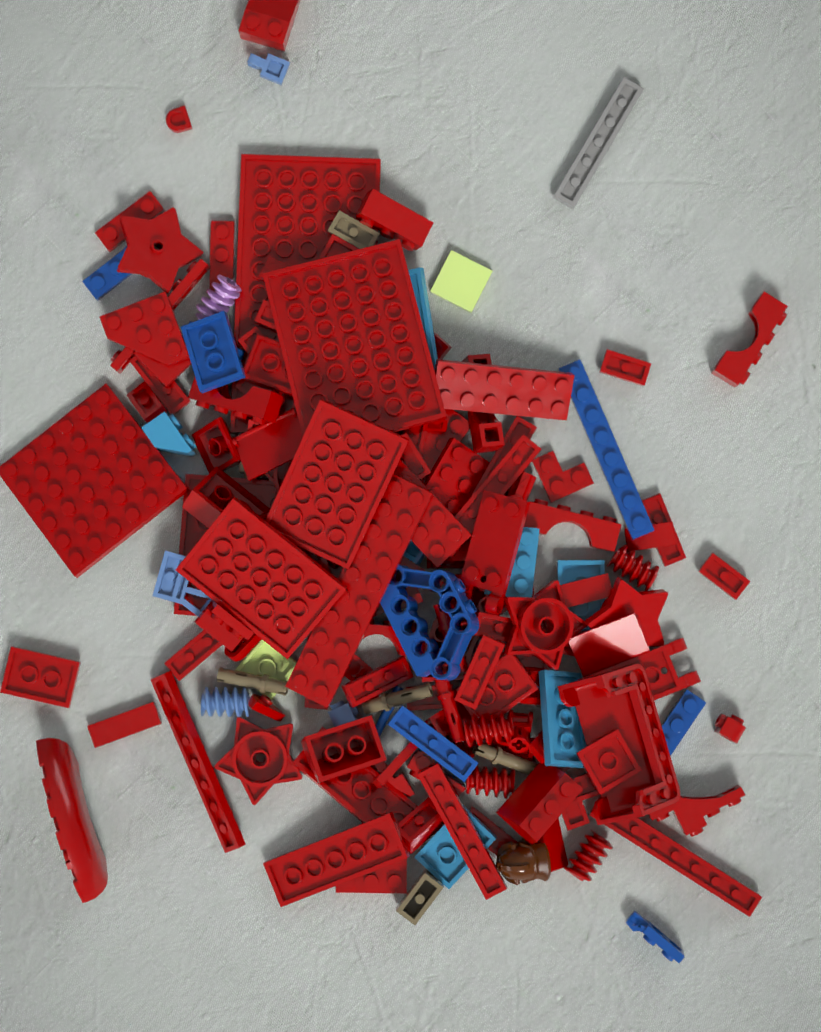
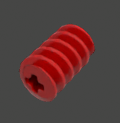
[606,544,659,591]
[464,712,514,747]
[465,765,515,799]
[563,829,613,881]

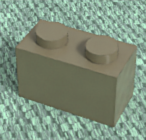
[396,869,444,925]

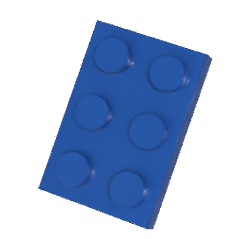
[181,311,246,393]

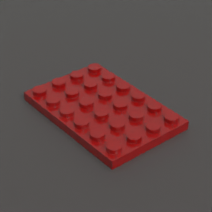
[265,398,409,570]
[175,496,347,659]

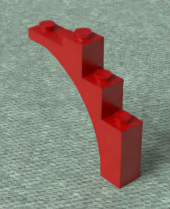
[648,785,745,837]

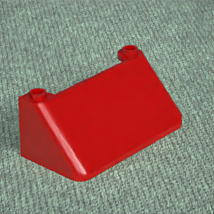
[557,664,680,825]

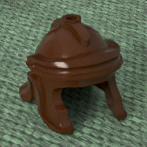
[496,838,551,885]

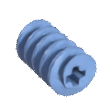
[201,687,250,717]

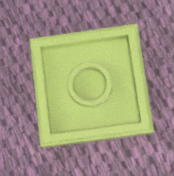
[430,250,493,313]
[235,640,297,699]

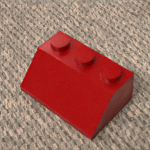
[182,466,270,528]
[301,715,387,783]
[496,762,583,845]

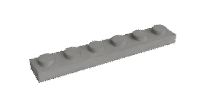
[553,77,644,209]

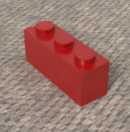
[355,189,434,251]

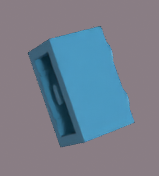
[141,411,197,457]

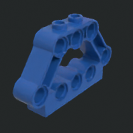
[380,565,479,681]

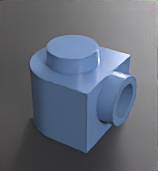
[328,700,359,727]

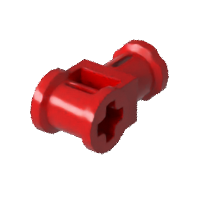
[508,709,533,753]

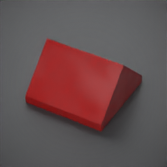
[191,417,241,473]

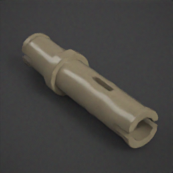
[217,667,289,696]
[362,682,433,715]
[471,741,538,775]

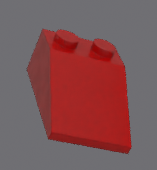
[238,0,301,52]

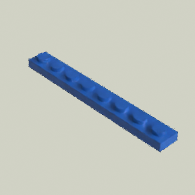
[559,360,654,540]

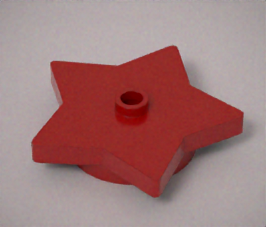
[117,207,203,293]
[585,577,668,646]
[504,580,587,670]
[214,717,303,805]

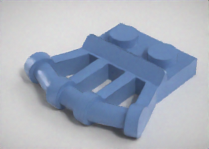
[152,551,212,616]

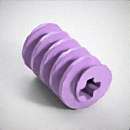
[196,274,242,320]

